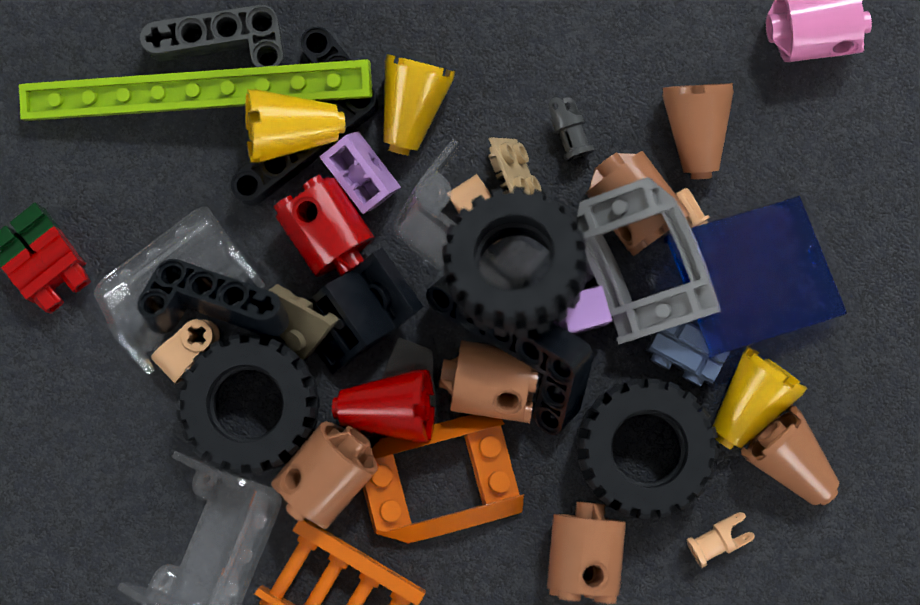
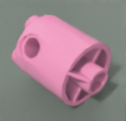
[766,0,872,62]

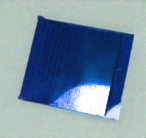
[664,196,847,359]

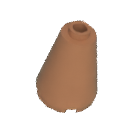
[662,83,734,179]
[741,406,839,505]

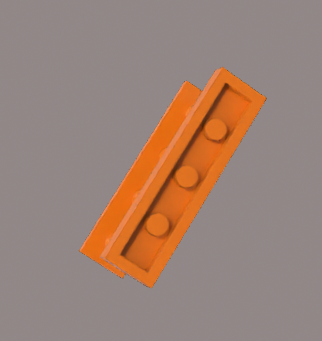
[254,518,426,605]

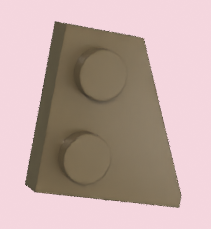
[269,284,339,360]

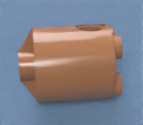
[586,151,690,256]
[439,340,538,423]
[271,421,378,529]
[547,502,626,604]

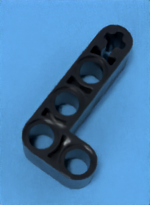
[137,259,289,337]

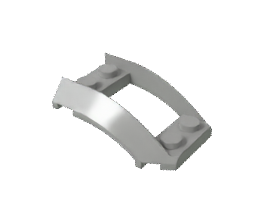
[577,177,721,344]

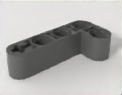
[140,5,286,67]

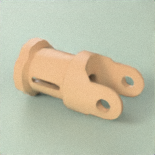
[686,512,755,568]

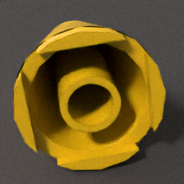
[383,54,455,156]
[245,89,345,163]
[712,347,807,450]

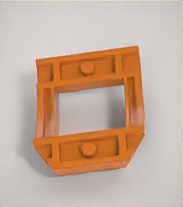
[363,414,524,544]

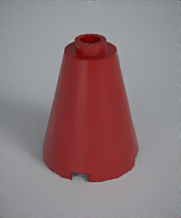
[332,369,435,443]

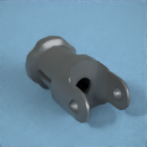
[549,97,595,161]

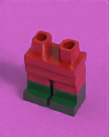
[0,202,91,314]

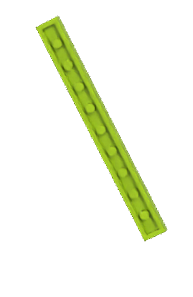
[19,59,372,121]

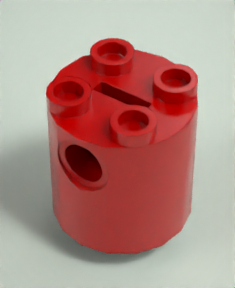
[273,175,375,278]

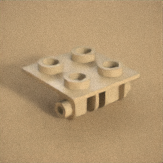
[488,137,542,195]

